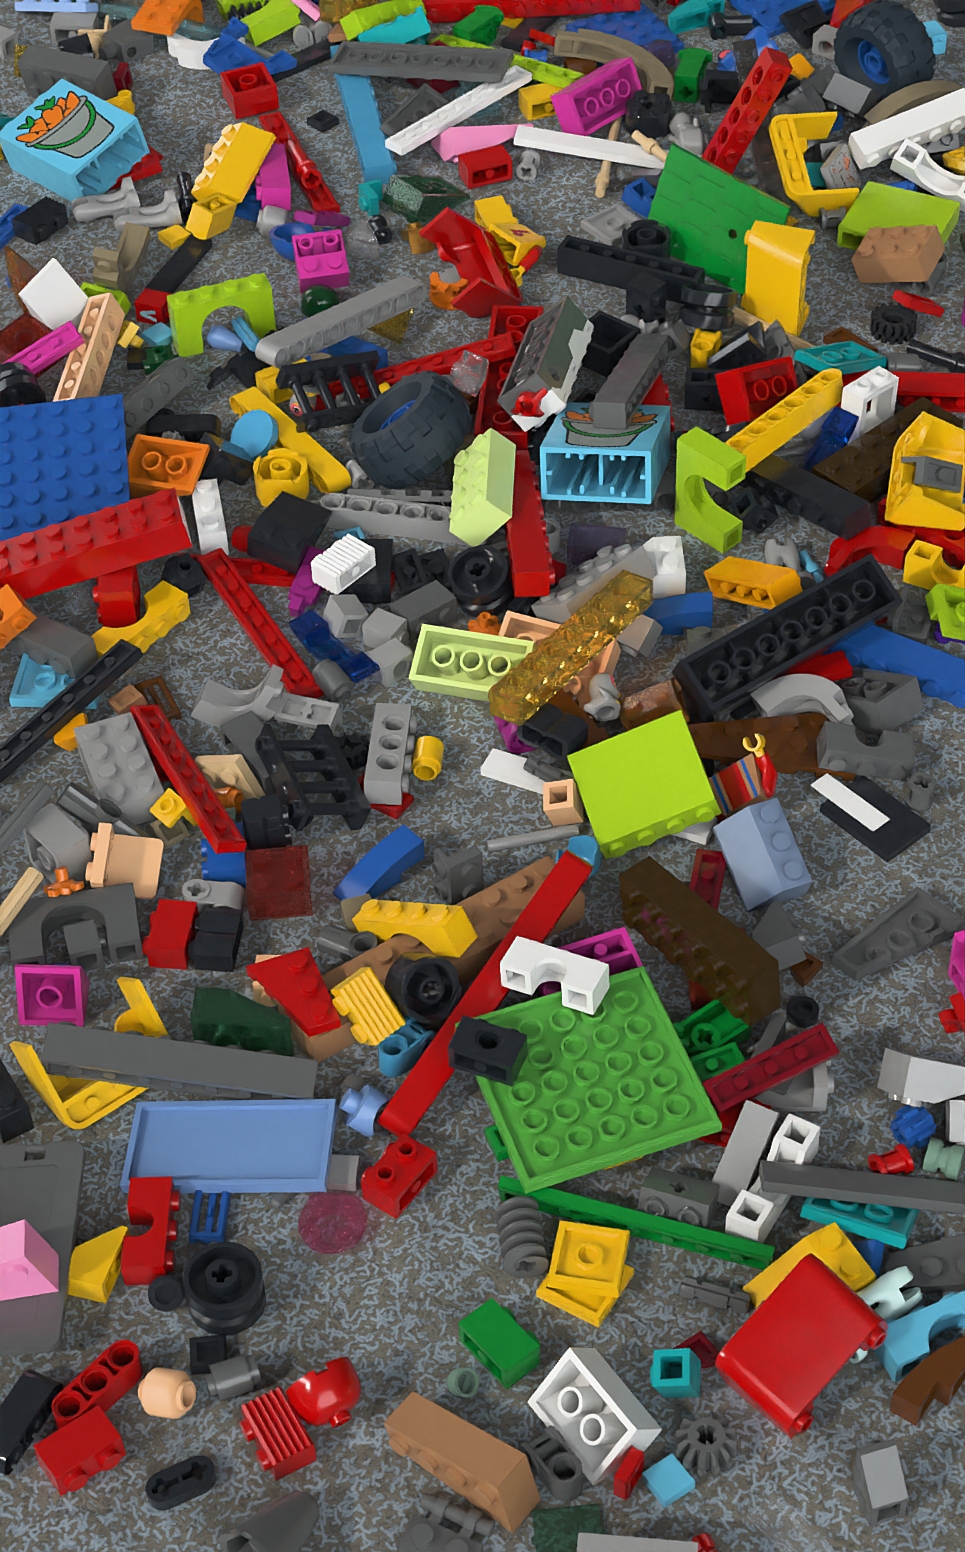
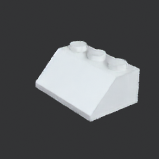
[528,1347,662,1485]

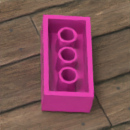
[550,57,643,136]

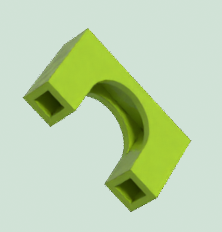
[215,0,301,47]
[166,273,276,358]
[674,426,747,554]

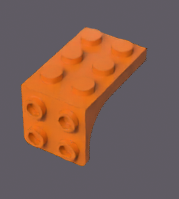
[131,0,205,36]

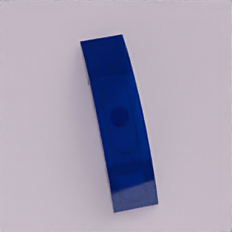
[798,406,859,473]
[289,609,380,683]

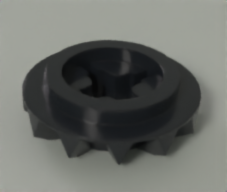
[335,731,370,770]

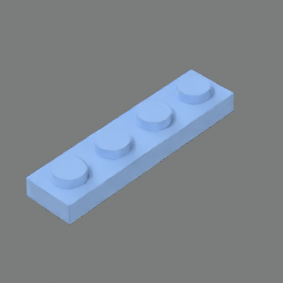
[15,0,99,12]

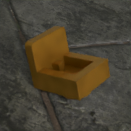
[400,221,435,255]

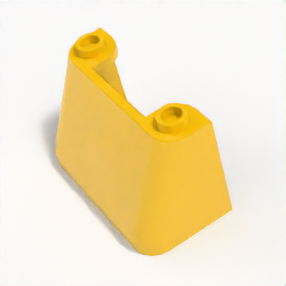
[741,220,815,337]
[885,411,965,531]

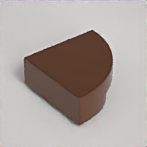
[790,951,823,988]

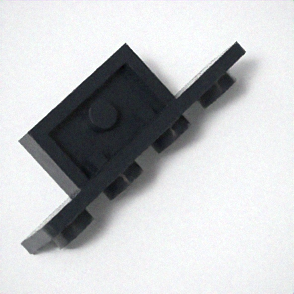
[206,327,284,390]

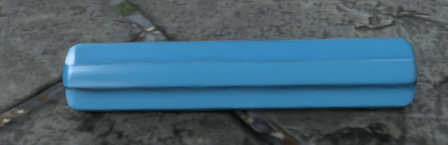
[231,316,260,352]

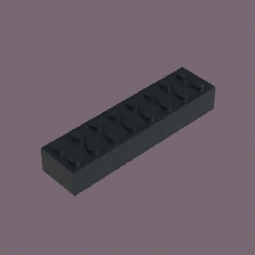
[672,553,904,721]

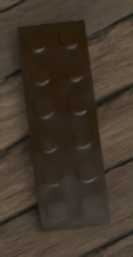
[812,397,963,504]
[619,856,781,1027]

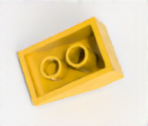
[742,1222,876,1308]

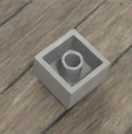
[23,803,94,892]

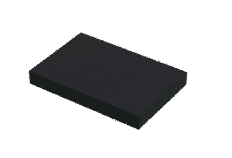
[820,775,931,863]

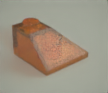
[4,246,39,315]

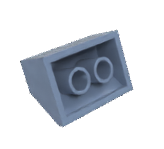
[713,798,813,912]

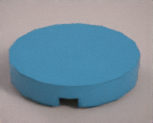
[230,409,279,461]

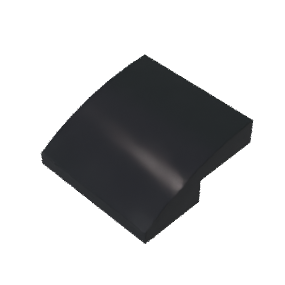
[779,0,832,49]
[392,548,453,596]

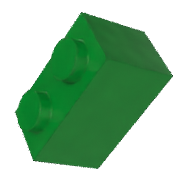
[458,1298,541,1390]

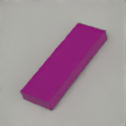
[294,210,351,226]

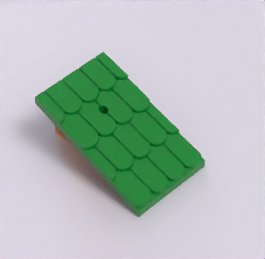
[647,143,800,295]

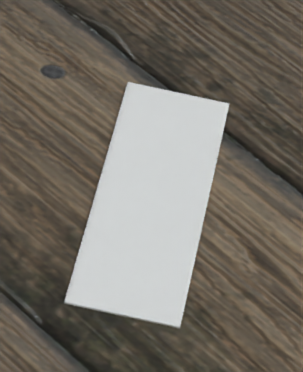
[810,773,890,832]

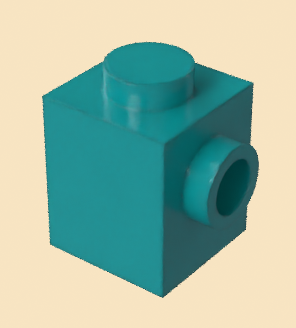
[650,1348,701,1398]

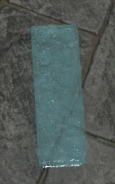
[99,2,223,41]

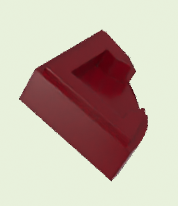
[673,1331,719,1368]

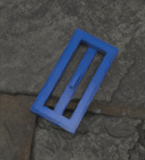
[188,1190,231,1244]

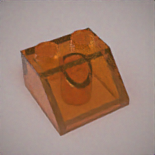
[618,676,690,731]

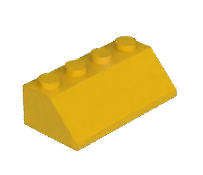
[191,122,276,204]

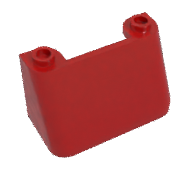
[715,1253,888,1439]

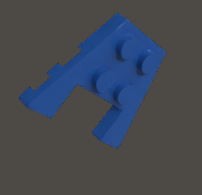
[203,16,297,75]

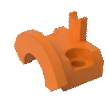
[429,272,468,310]

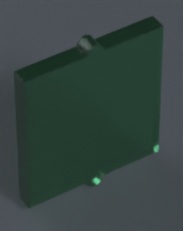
[531,1504,606,1552]

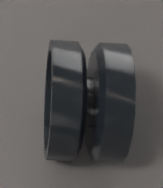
[933,0,965,28]
[678,283,737,330]
[0,362,47,408]
[448,545,515,617]
[183,1241,266,1335]

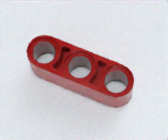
[52,1340,144,1430]

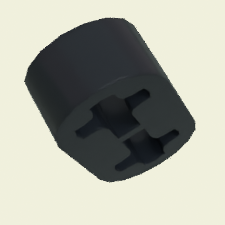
[145,1455,217,1510]

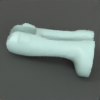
[849,1266,923,1364]

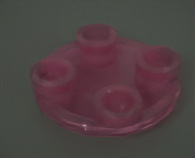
[298,1192,367,1254]

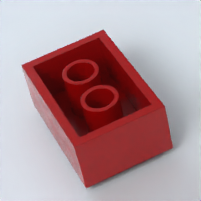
[715,355,799,426]

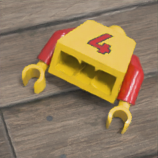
[489,223,546,286]

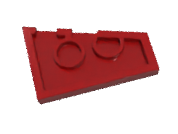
[246,947,341,1037]

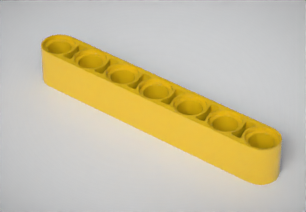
[725,368,843,472]
[229,386,352,494]

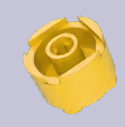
[253,448,310,507]

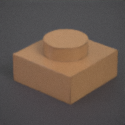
[107,684,148,715]

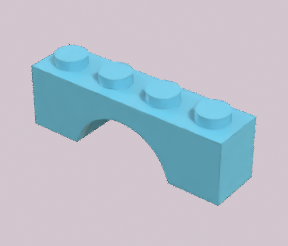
[874,1290,965,1383]

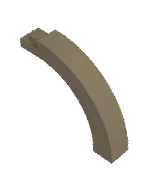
[553,28,674,101]
[860,80,964,130]
[92,222,151,292]

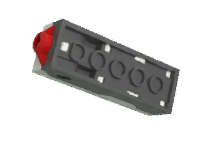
[497,296,594,432]

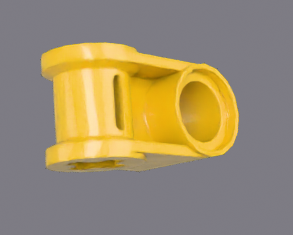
[690,328,722,369]

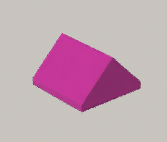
[15,964,90,1026]

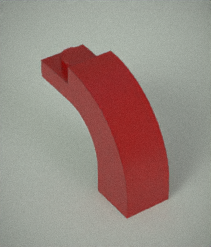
[824,526,916,578]

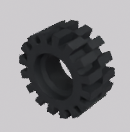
[870,302,918,345]

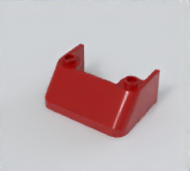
[419,207,523,319]

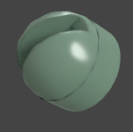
[446,1367,479,1398]

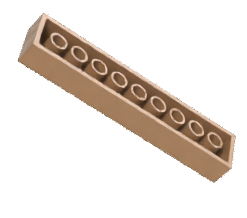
[277,856,585,1063]

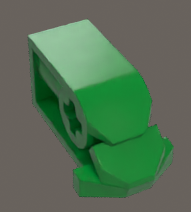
[452,5,504,46]
[674,48,713,103]
[673,1000,753,1057]

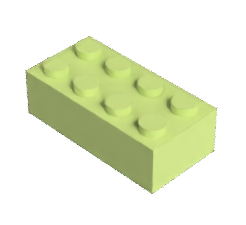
[449,428,516,547]
[408,624,541,704]

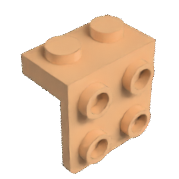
[86,822,164,900]

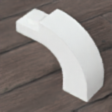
[167,33,246,69]

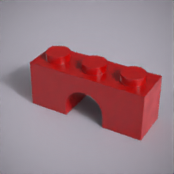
[121,1177,181,1285]

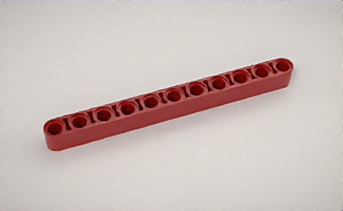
[377,849,594,1138]

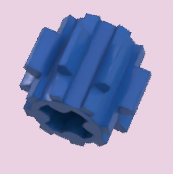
[890,1105,936,1150]

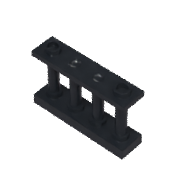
[275,350,381,433]
[255,724,372,831]

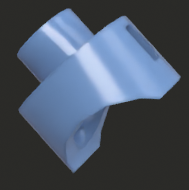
[339,1084,391,1138]

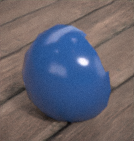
[269,221,332,263]

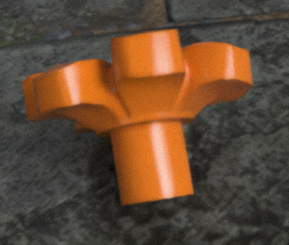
[468,612,502,636]
[43,867,84,897]

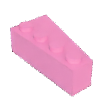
[0,1219,59,1301]

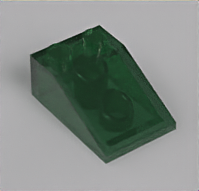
[382,175,470,223]
[190,987,295,1057]

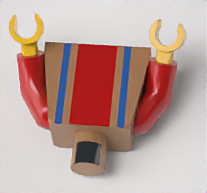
[708,733,778,822]

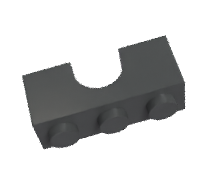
[816,721,915,780]

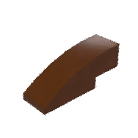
[890,1336,965,1426]

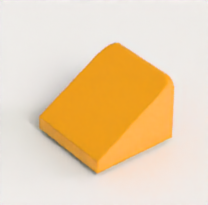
[789,53,815,80]
[53,713,88,751]

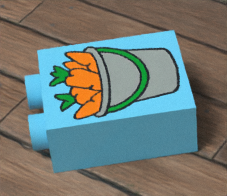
[0,79,150,202]
[540,402,670,504]

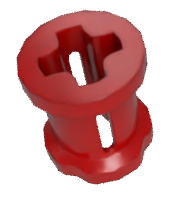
[868,1143,914,1175]

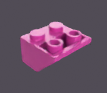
[292,229,349,293]

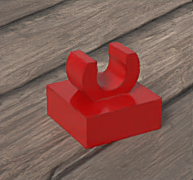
[938,992,965,1034]

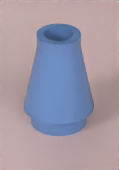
[207,324,246,353]

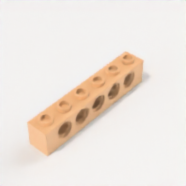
[53,292,125,401]

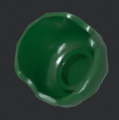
[301,284,339,317]

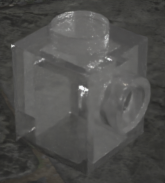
[450,350,489,397]

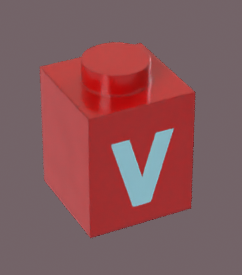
[134,288,172,325]

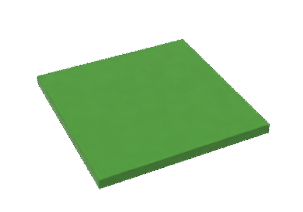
[455,966,722,1194]

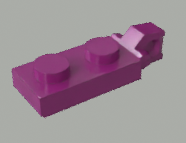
[288,546,325,618]

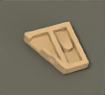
[194,754,266,800]

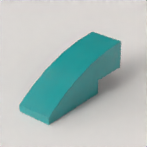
[668,0,725,34]

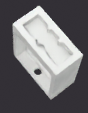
[837,366,899,445]

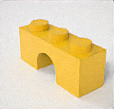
[903,539,965,590]

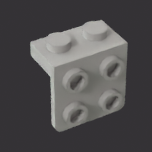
[756,1060,834,1112]

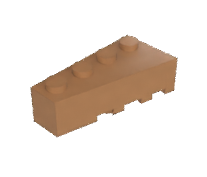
[384,1391,541,1533]

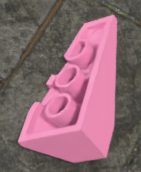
[431,124,533,165]

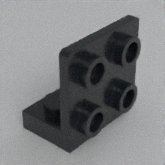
[707,321,768,370]

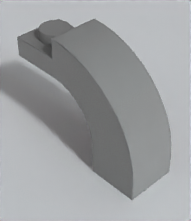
[190,664,284,727]
[750,674,854,725]

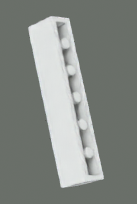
[847,88,965,169]

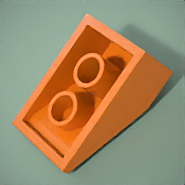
[128,434,210,498]

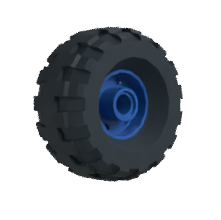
[833,0,936,105]
[349,371,472,489]

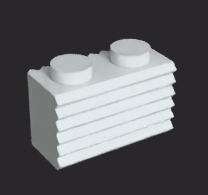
[311,533,376,595]

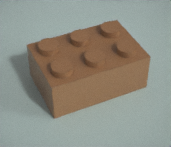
[851,225,945,283]

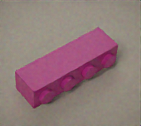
[254,144,291,210]

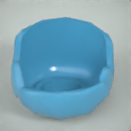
[555,835,602,880]

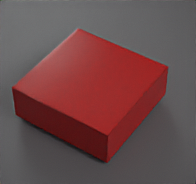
[614,1447,644,1500]

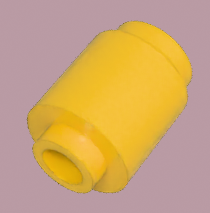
[412,736,444,781]

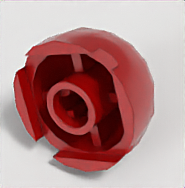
[286,1357,361,1429]

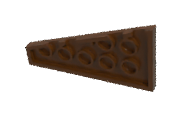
[688,713,855,781]

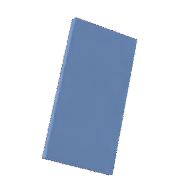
[120,1099,338,1193]

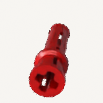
[286,139,322,189]

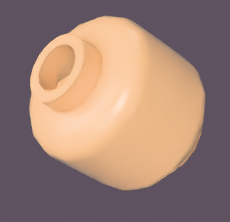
[138,1368,196,1419]

